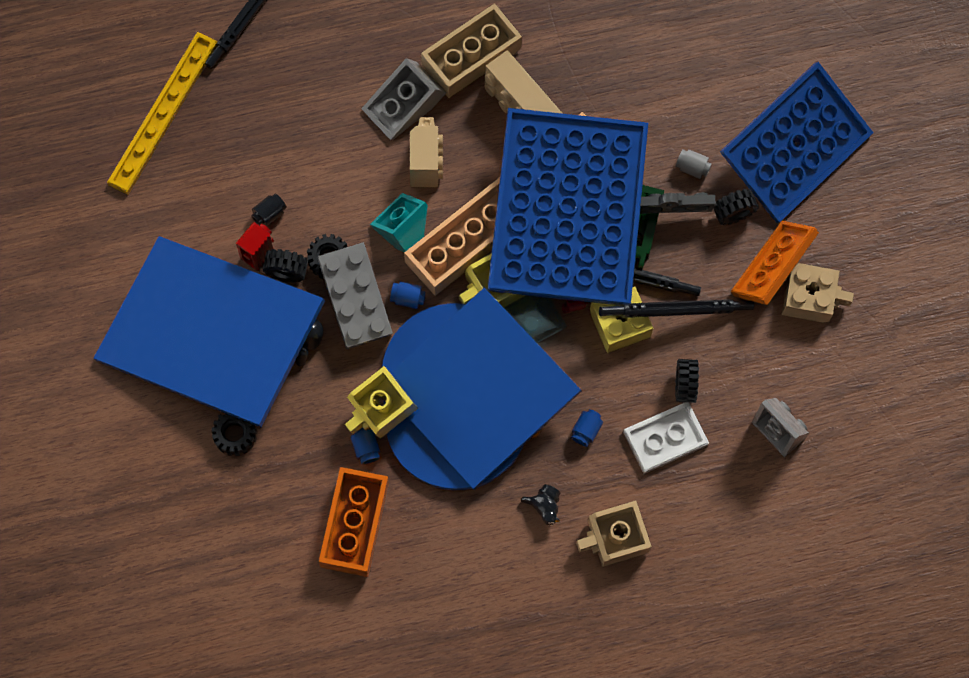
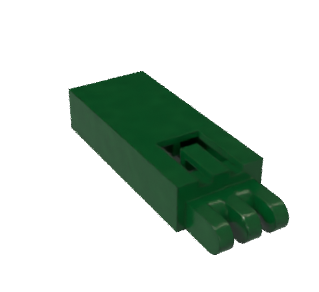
[635,185,665,270]

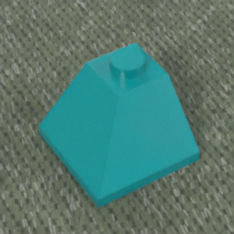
[370,193,428,252]

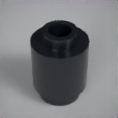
[251,193,287,226]

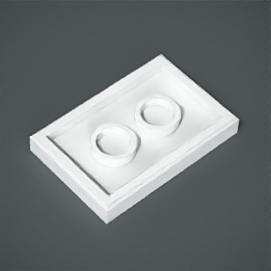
[623,402,709,474]

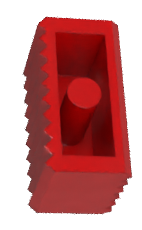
[236,222,274,271]

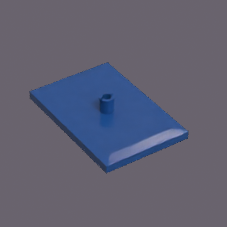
[720,62,874,223]

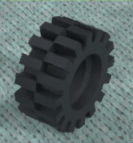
[713,189,759,226]
[307,234,347,279]
[263,249,308,282]
[675,359,699,403]
[211,413,257,456]

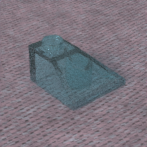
[504,295,567,343]

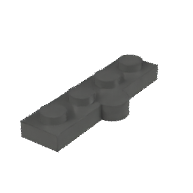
[640,192,716,214]

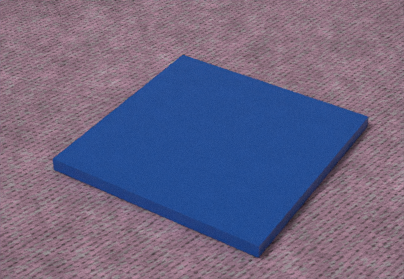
[391,287,582,490]

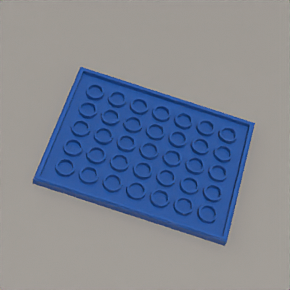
[488,108,648,305]
[94,236,325,427]

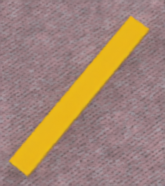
[107,32,217,195]

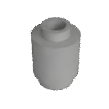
[676,149,712,179]

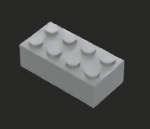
[318,242,393,350]

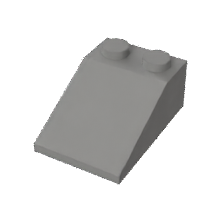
[361,58,446,140]
[752,398,809,457]

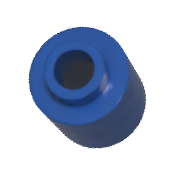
[390,282,426,309]
[571,409,603,447]
[350,428,380,464]

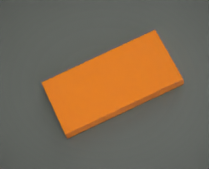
[731,221,819,305]

